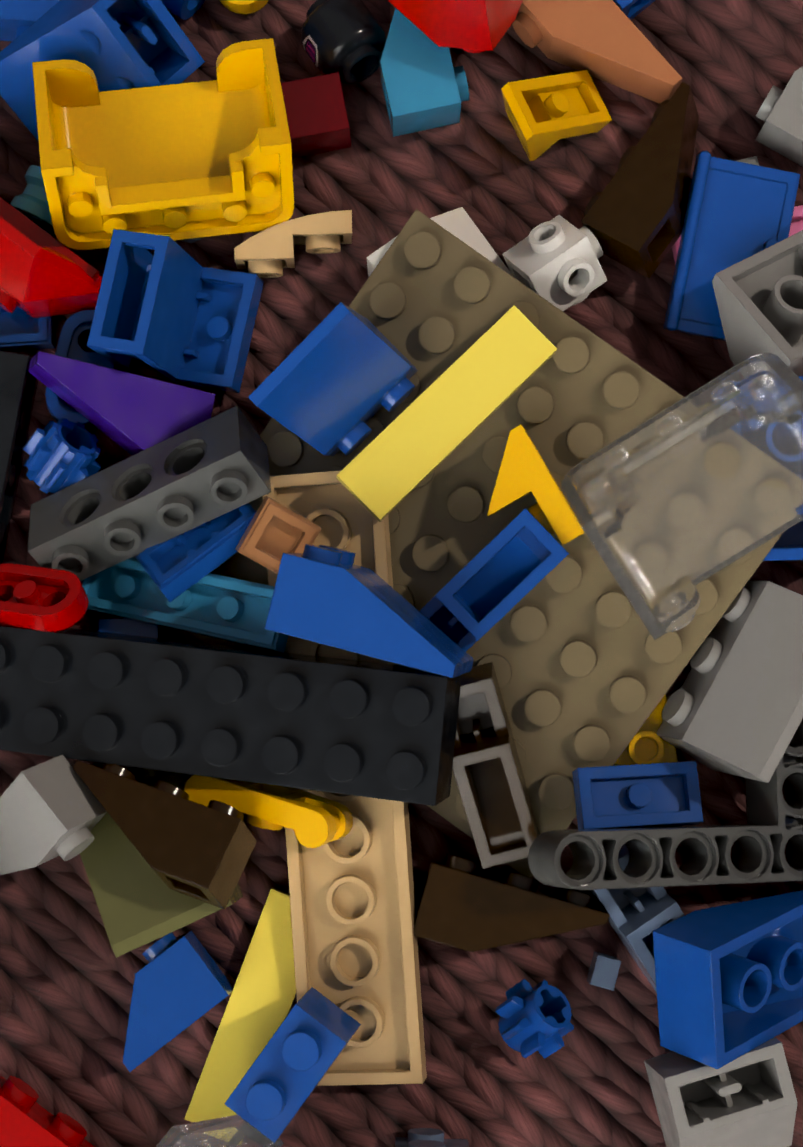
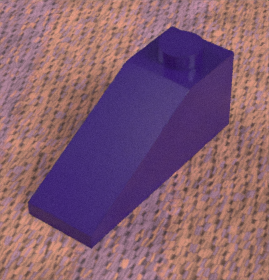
[28,351,215,456]

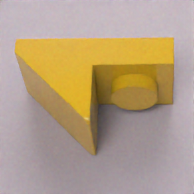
[501,70,612,161]
[487,424,585,545]

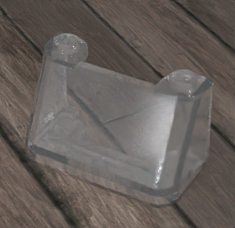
[561,353,803,640]

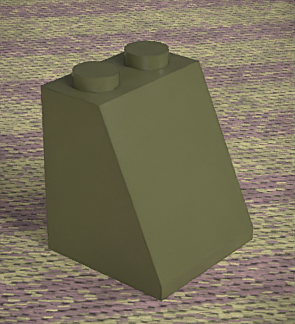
[80,768,243,958]

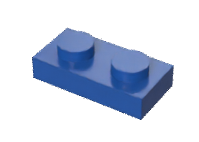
[572,761,704,829]

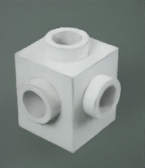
[502,215,608,311]

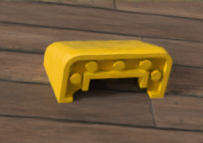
[32,38,295,250]

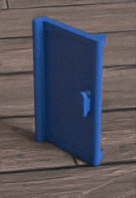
[663,151,800,341]

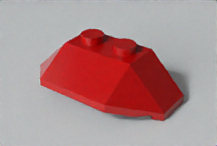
[0,197,103,318]

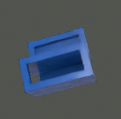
[87,229,264,393]

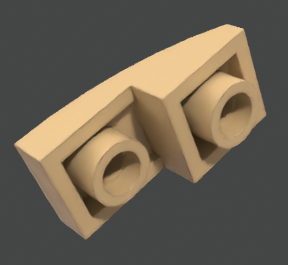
[234,210,352,278]

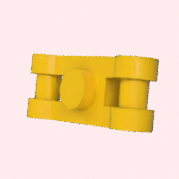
[184,775,353,848]

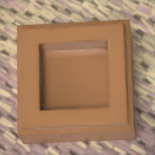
[235,496,322,574]

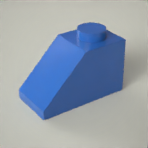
[123,931,234,1072]

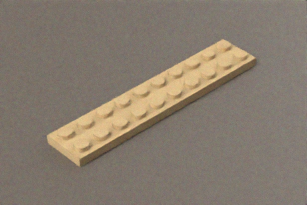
[262,470,427,1086]

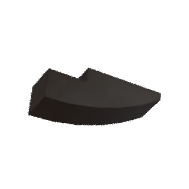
[452,662,538,869]

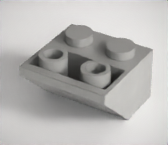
[644,1037,798,1147]

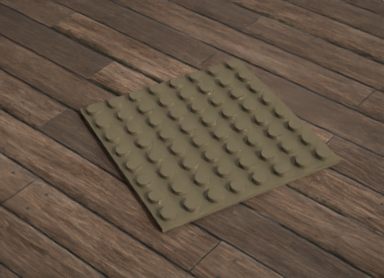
[189,209,803,877]

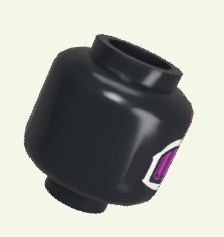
[300,0,386,84]

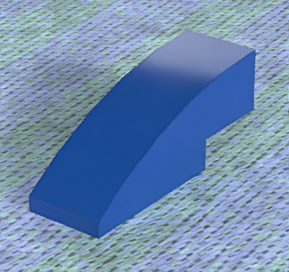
[420,508,569,652]

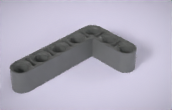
[528,719,803,890]

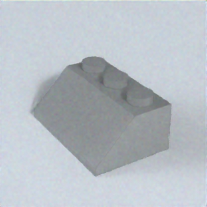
[656,580,803,783]

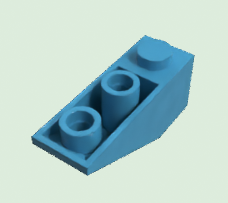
[380,8,469,137]

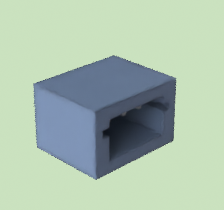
[587,951,621,991]

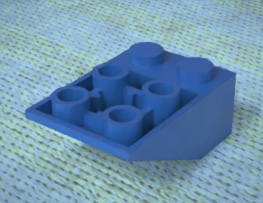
[0,0,205,142]

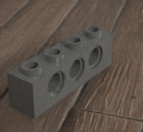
[28,406,271,581]

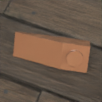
[512,0,683,104]

